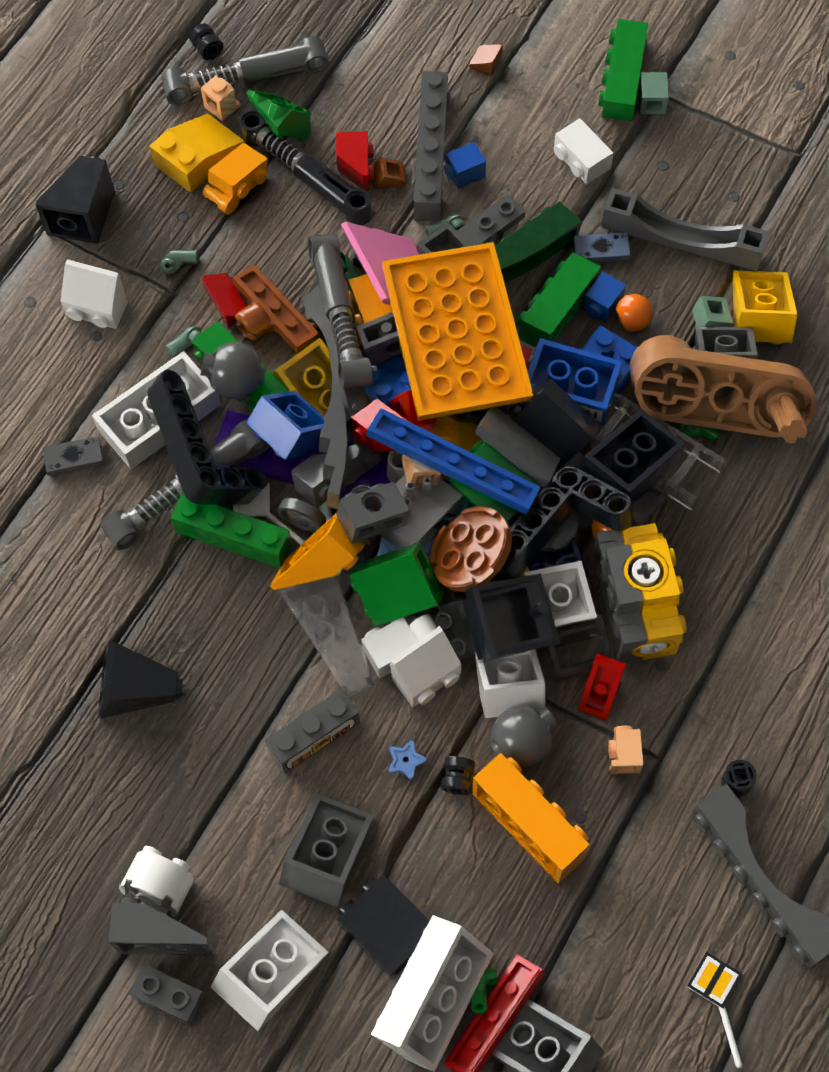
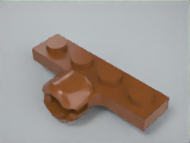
[232,264,319,354]

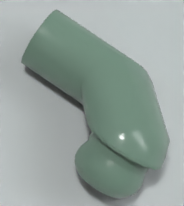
[426,214,465,236]
[160,250,198,274]
[165,326,202,357]

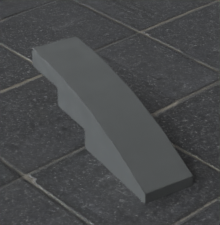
[319,388,347,509]

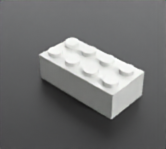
[92,351,221,469]
[371,915,494,1072]

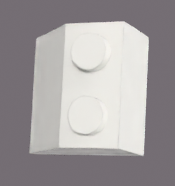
[60,259,128,329]
[390,626,461,707]
[475,650,545,718]

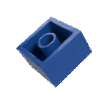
[246,391,325,460]

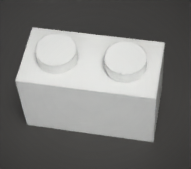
[554,118,613,184]

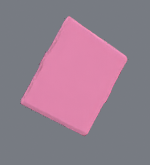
[341,222,420,305]

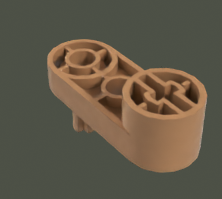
[630,335,817,444]

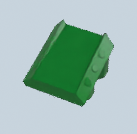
[246,89,312,142]

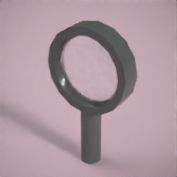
[277,498,327,534]

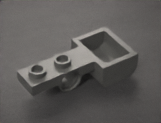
[417,194,525,254]

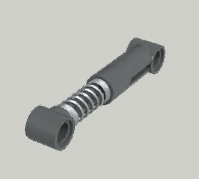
[161,36,329,105]
[307,234,372,389]
[100,419,270,550]

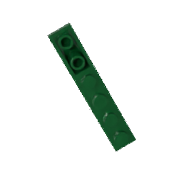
[495,201,582,283]

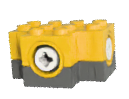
[593,523,687,663]

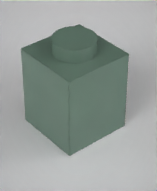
[638,71,669,114]

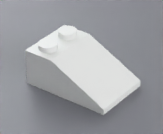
[211,910,329,1031]

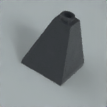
[97,641,183,718]

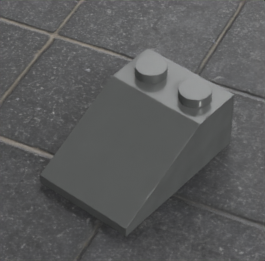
[279,794,374,907]
[109,898,215,956]
[491,999,604,1072]

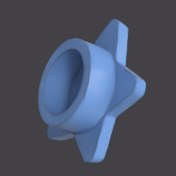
[388,741,427,780]

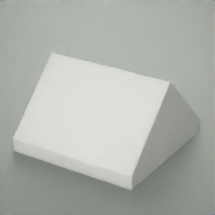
[523,561,597,627]

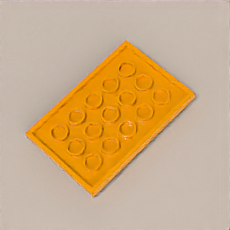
[382,242,534,421]

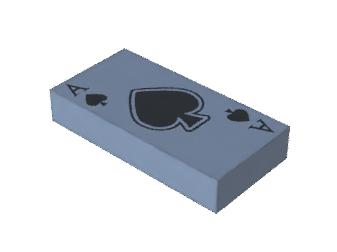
[573,232,630,263]

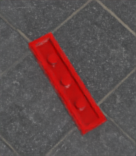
[444,954,545,1072]

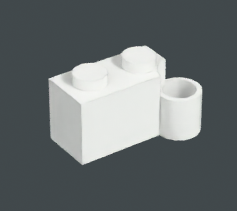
[361,614,437,678]

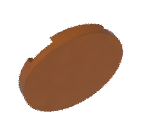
[430,506,512,592]

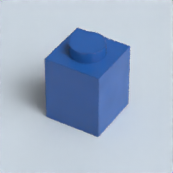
[443,142,486,189]
[583,272,626,323]

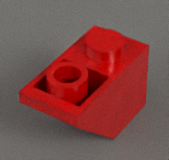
[336,131,374,191]

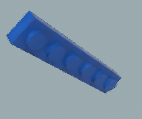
[366,408,540,515]

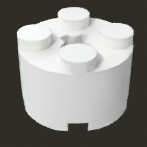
[119,846,194,917]

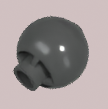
[200,342,266,399]
[490,706,559,768]

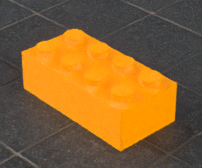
[472,753,590,884]

